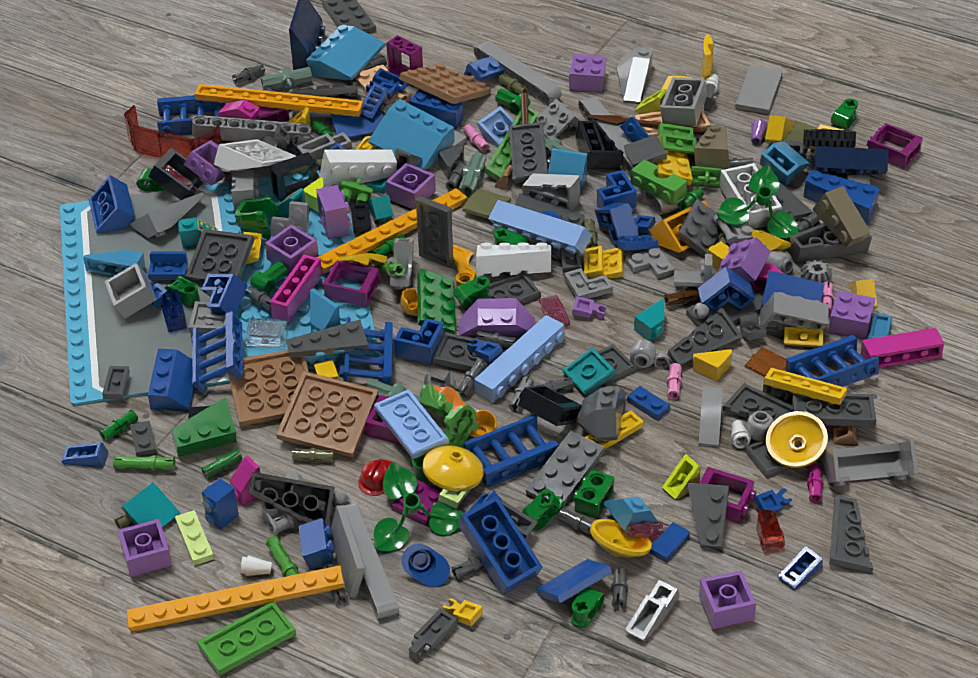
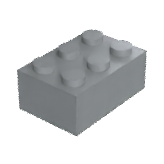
[660,77,707,126]

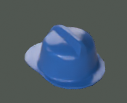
[401,544,450,587]

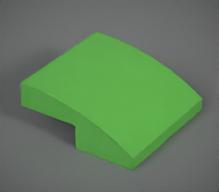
[658,123,696,154]

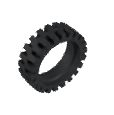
[803,129,856,148]

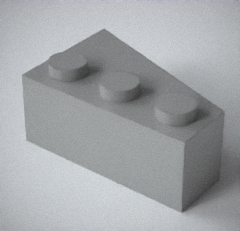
[231,170,259,219]
[523,173,580,211]
[760,292,829,331]

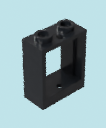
[148,148,204,200]
[270,152,319,202]
[518,385,582,426]

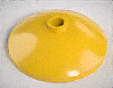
[766,411,828,468]
[422,445,484,491]
[590,519,652,558]

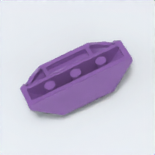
[459,298,535,337]

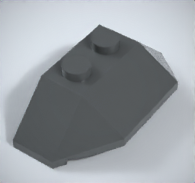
[578,386,626,441]

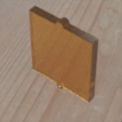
[745,347,786,377]

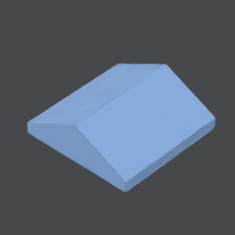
[477,106,514,147]

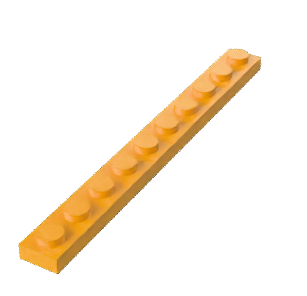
[194,84,363,117]
[316,188,468,274]
[127,566,345,632]

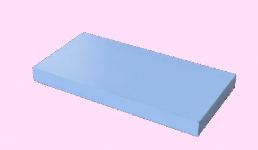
[374,389,449,459]

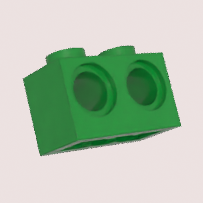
[573,470,614,519]

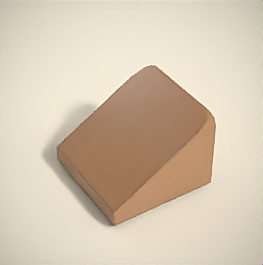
[495,165,513,189]
[833,425,858,445]

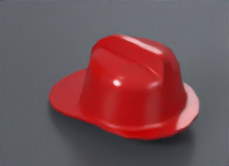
[358,459,392,496]

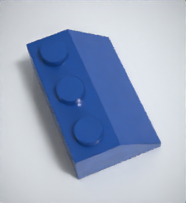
[88,175,135,234]
[148,348,194,412]

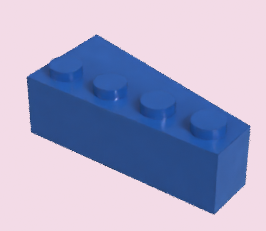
[803,170,880,225]

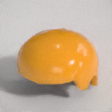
[400,288,418,316]
[469,410,497,439]

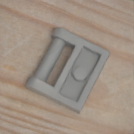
[713,214,753,245]

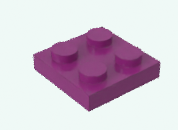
[392,480,442,526]

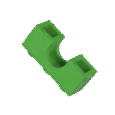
[631,159,687,206]

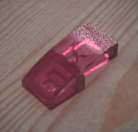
[539,295,570,327]

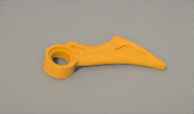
[453,245,476,287]

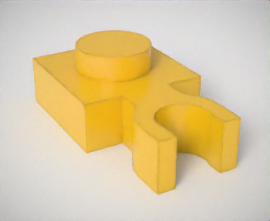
[442,598,484,626]

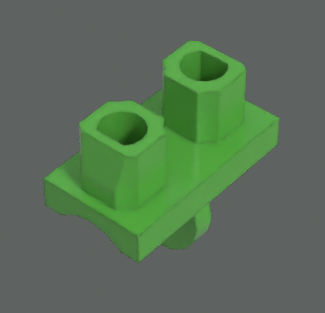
[691,166,724,187]
[340,178,373,203]

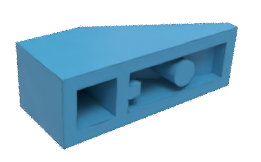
[83,250,146,276]

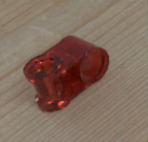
[756,509,785,551]

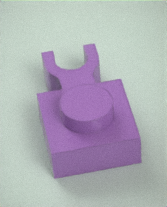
[572,296,606,319]

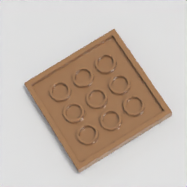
[399,63,491,104]
[228,350,309,427]
[276,371,379,458]

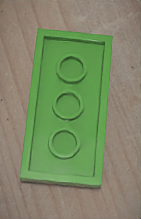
[197,601,296,676]

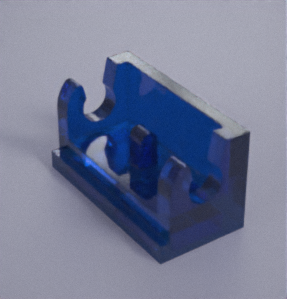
[161,289,187,332]

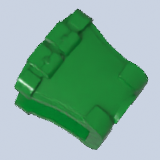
[235,197,279,239]

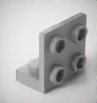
[533,99,579,139]
[674,254,712,288]

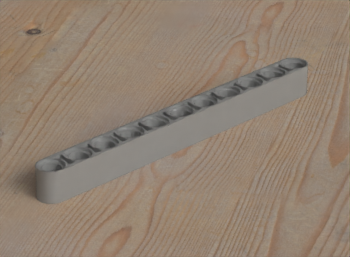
[578,96,678,215]

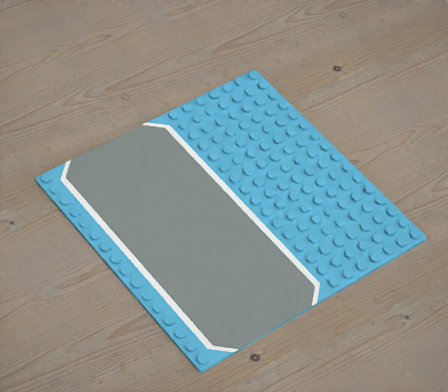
[60,170,380,406]

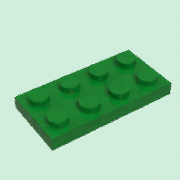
[417,268,455,334]

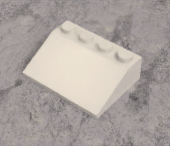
[214,139,295,172]

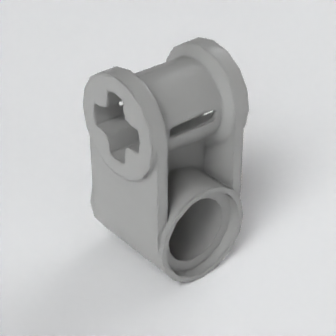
[261,500,294,536]

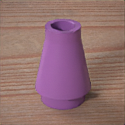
[751,119,768,145]

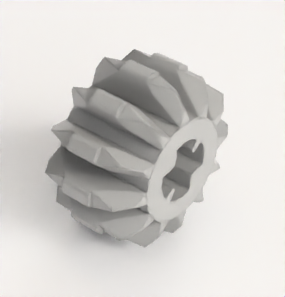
[801,259,833,285]

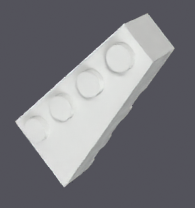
[319,150,397,188]
[476,243,551,277]

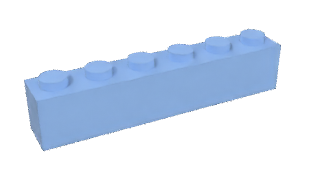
[488,200,592,254]
[474,315,565,403]

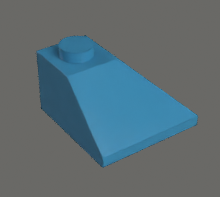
[310,288,341,333]
[604,497,659,532]

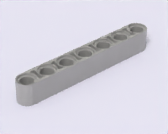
[473,41,562,105]
[192,115,311,142]
[335,503,399,619]

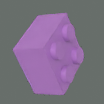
[569,54,606,92]
[386,163,436,209]
[316,185,351,239]
[265,225,319,273]
[718,238,771,282]
[828,291,875,340]
[118,519,172,577]
[699,570,756,629]

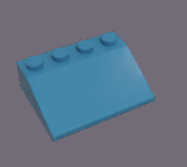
[306,25,386,80]
[368,99,455,170]

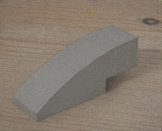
[297,132,353,159]
[698,386,723,448]
[625,580,680,642]

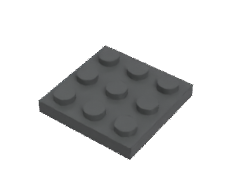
[185,229,255,282]

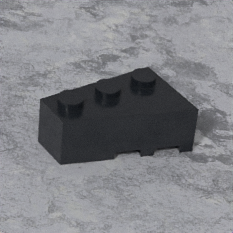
[575,121,624,170]

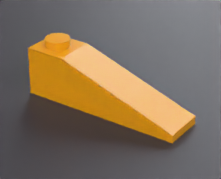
[649,200,710,253]

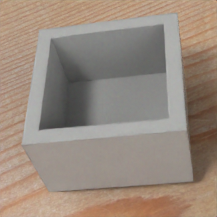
[105,263,157,319]

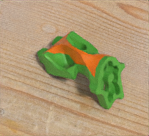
[420,384,479,448]

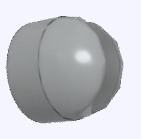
[693,303,709,320]
[654,352,669,369]
[332,492,349,507]

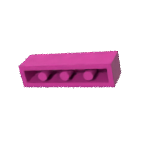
[270,254,322,323]
[860,328,944,368]

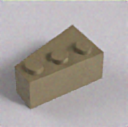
[694,125,729,169]
[812,186,871,247]

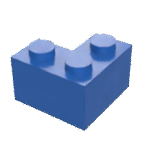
[597,170,637,209]
[594,203,639,244]
[698,266,755,312]
[201,274,248,315]
[394,319,444,365]

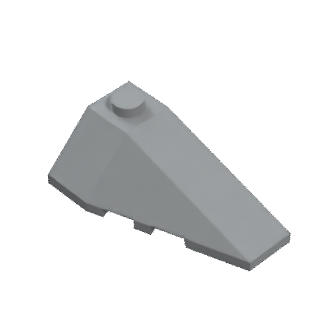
[617,47,653,105]
[130,192,204,238]

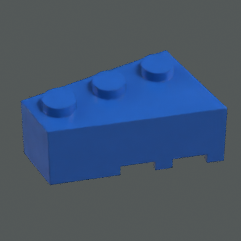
[409,89,463,129]

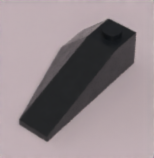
[249,472,335,526]

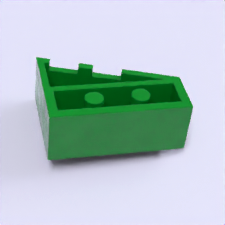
[172,397,237,457]

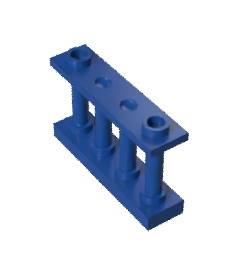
[157,95,226,137]
[191,311,243,394]
[339,318,393,385]
[786,335,879,387]
[464,414,559,488]

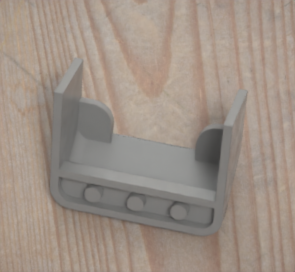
[821,440,918,486]

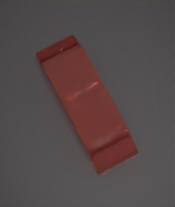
[124,105,222,164]

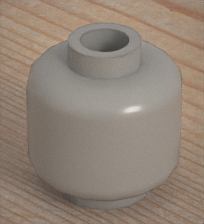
[766,250,793,274]
[630,340,656,368]
[747,411,774,441]

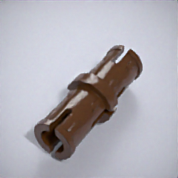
[664,289,701,306]

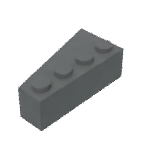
[787,223,872,263]

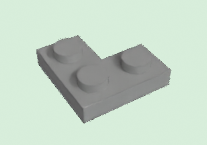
[271,201,309,236]
[625,247,675,279]
[564,268,613,299]
[189,301,226,334]

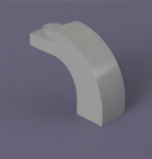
[390,238,414,290]

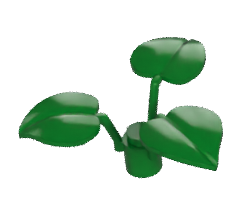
[716,165,799,239]
[374,462,463,552]

